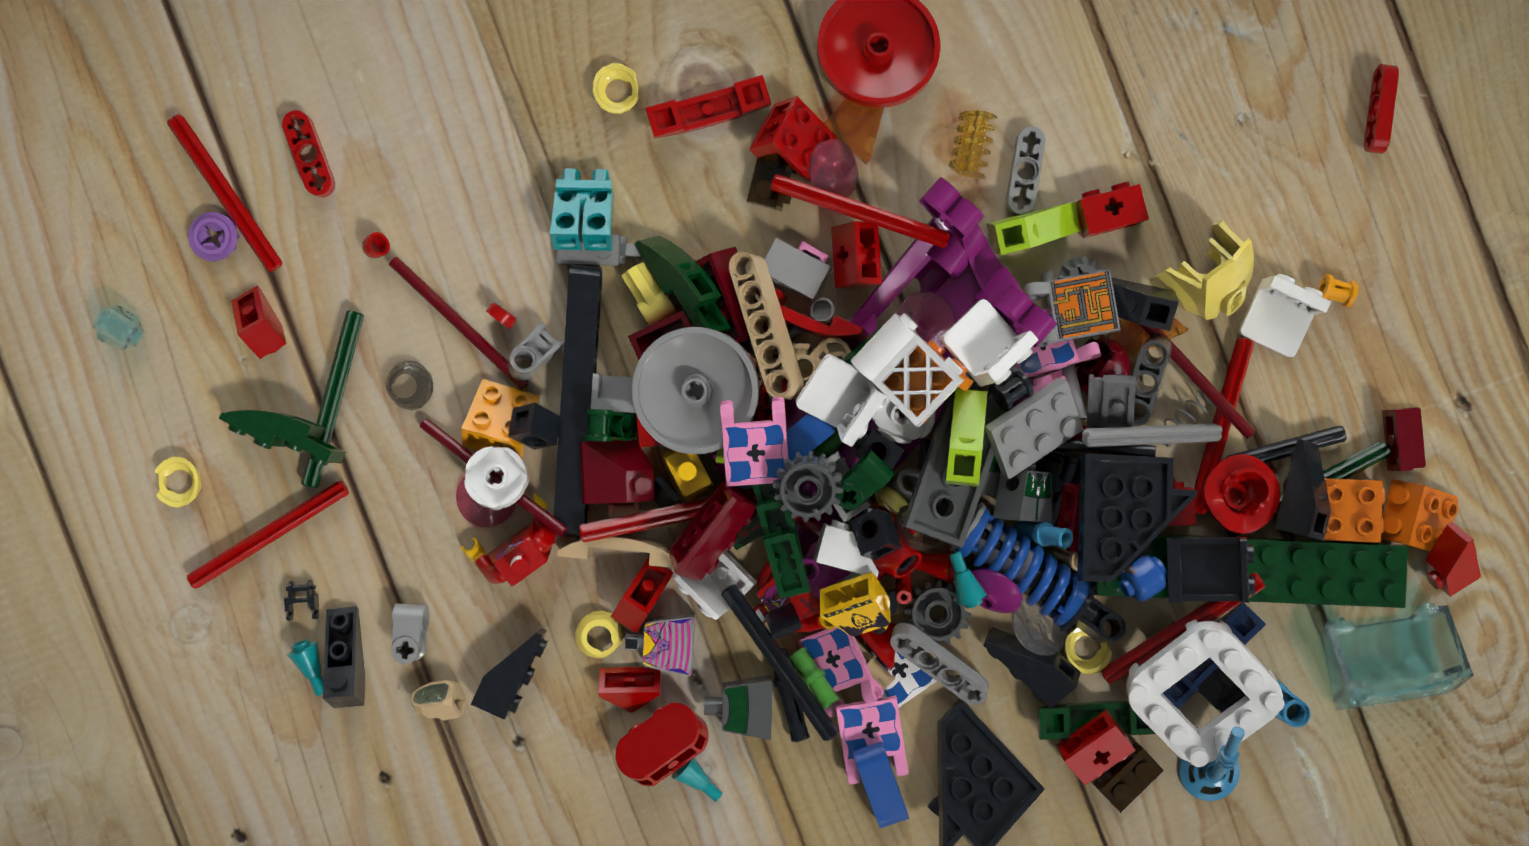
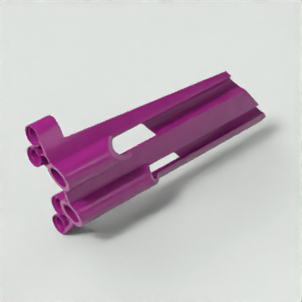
[786,177,1057,565]

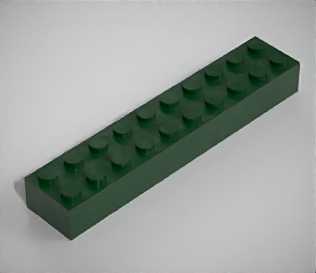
[1093,534,1408,608]

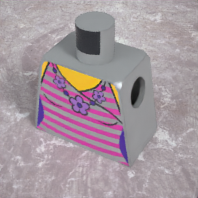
[625,613,695,676]

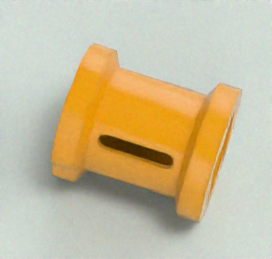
[1317,274,1359,308]

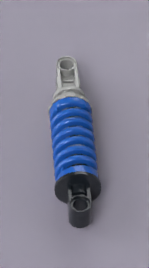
[890,468,1126,643]

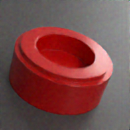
[486,302,517,329]

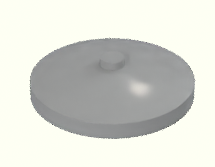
[632,327,759,454]

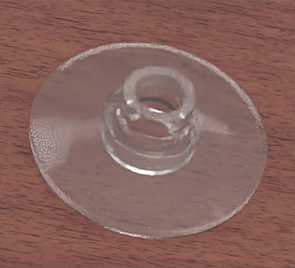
[1012,598,1067,656]

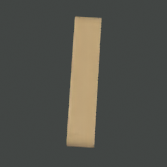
[729,251,804,399]

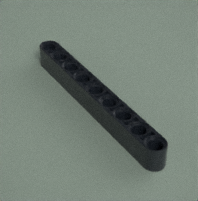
[554,265,603,538]

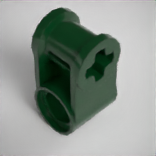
[584,409,637,442]
[836,450,894,510]

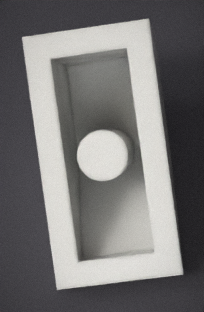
[813,519,879,578]

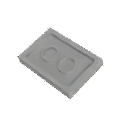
[984,377,1083,479]

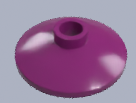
[971,568,1023,613]

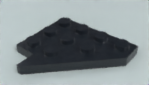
[1077,453,1198,582]
[937,700,1045,846]

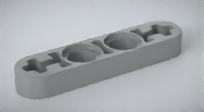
[890,623,989,705]

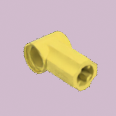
[621,262,677,326]

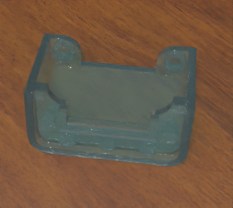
[1322,603,1474,710]

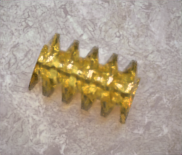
[948,110,998,179]

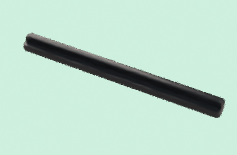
[721,584,838,741]

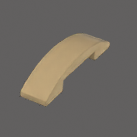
[557,534,673,568]

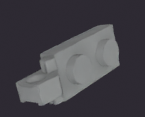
[557,234,642,267]

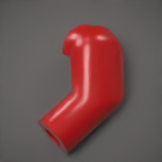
[889,573,912,604]

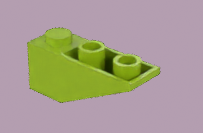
[986,201,1081,255]
[946,388,988,487]

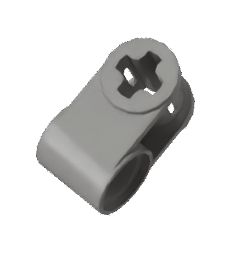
[508,322,564,381]
[391,603,429,664]

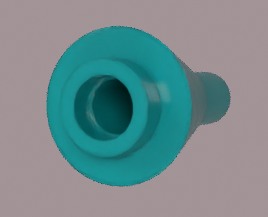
[948,550,987,609]
[287,639,323,696]
[672,758,722,802]

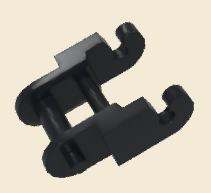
[284,580,320,621]

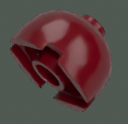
[1075,334,1131,395]

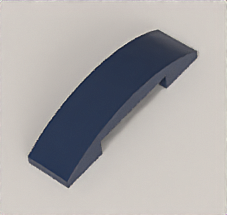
[1163,603,1266,709]

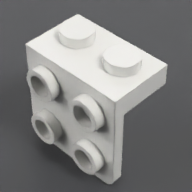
[1239,274,1331,357]
[941,299,1038,387]
[796,354,886,447]
[673,550,757,620]

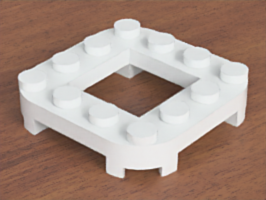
[1126,619,1285,767]

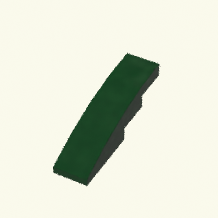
[752,483,810,599]

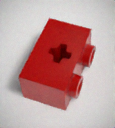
[1076,181,1149,239]
[831,221,882,289]
[1056,710,1136,785]

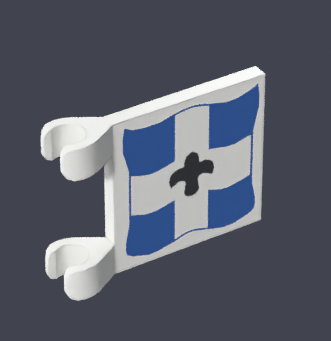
[870,651,937,708]

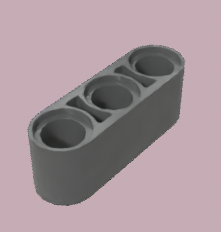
[1133,335,1172,426]

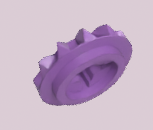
[188,212,240,262]

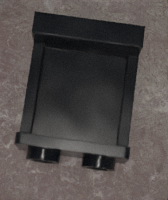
[1167,537,1255,603]

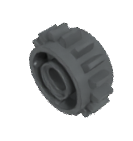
[773,450,843,522]
[903,578,971,645]

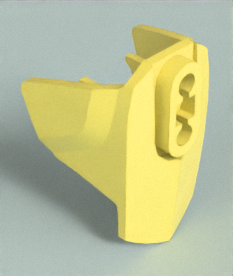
[1149,220,1254,320]

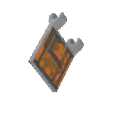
[1026,270,1121,347]

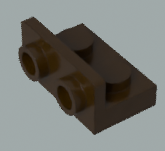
[747,153,798,211]
[1093,742,1164,813]

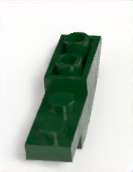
[635,236,731,334]
[219,410,346,466]

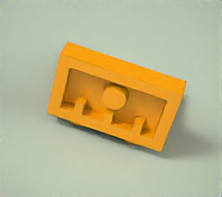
[461,379,540,459]

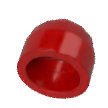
[362,232,390,259]

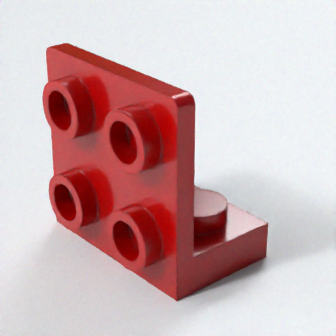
[749,96,836,183]

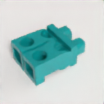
[550,168,614,251]

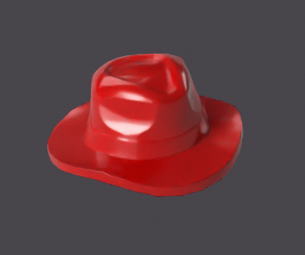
[1203,454,1280,534]

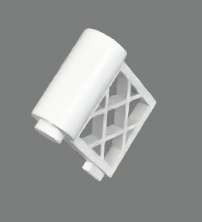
[851,313,964,427]

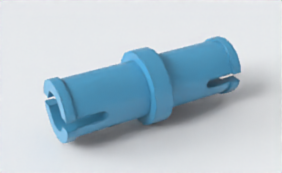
[1015,521,1073,549]

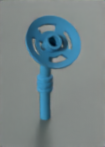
[1179,727,1245,801]

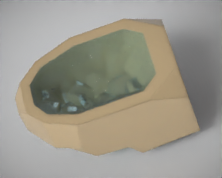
[410,680,466,721]

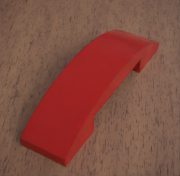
[645,75,772,138]
[756,289,868,341]

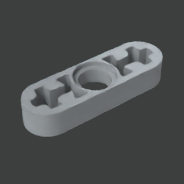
[1006,127,1045,216]

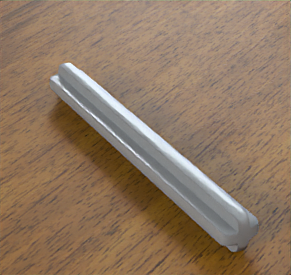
[1081,423,1222,447]

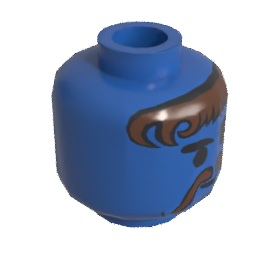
[1118,555,1168,601]

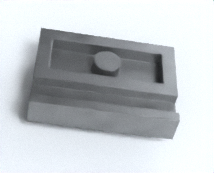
[1087,374,1136,429]

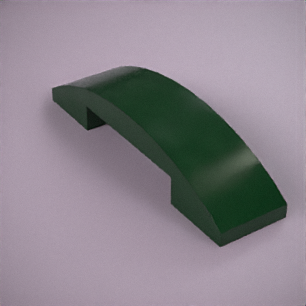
[1038,701,1156,740]

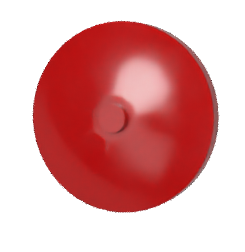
[817,0,941,108]

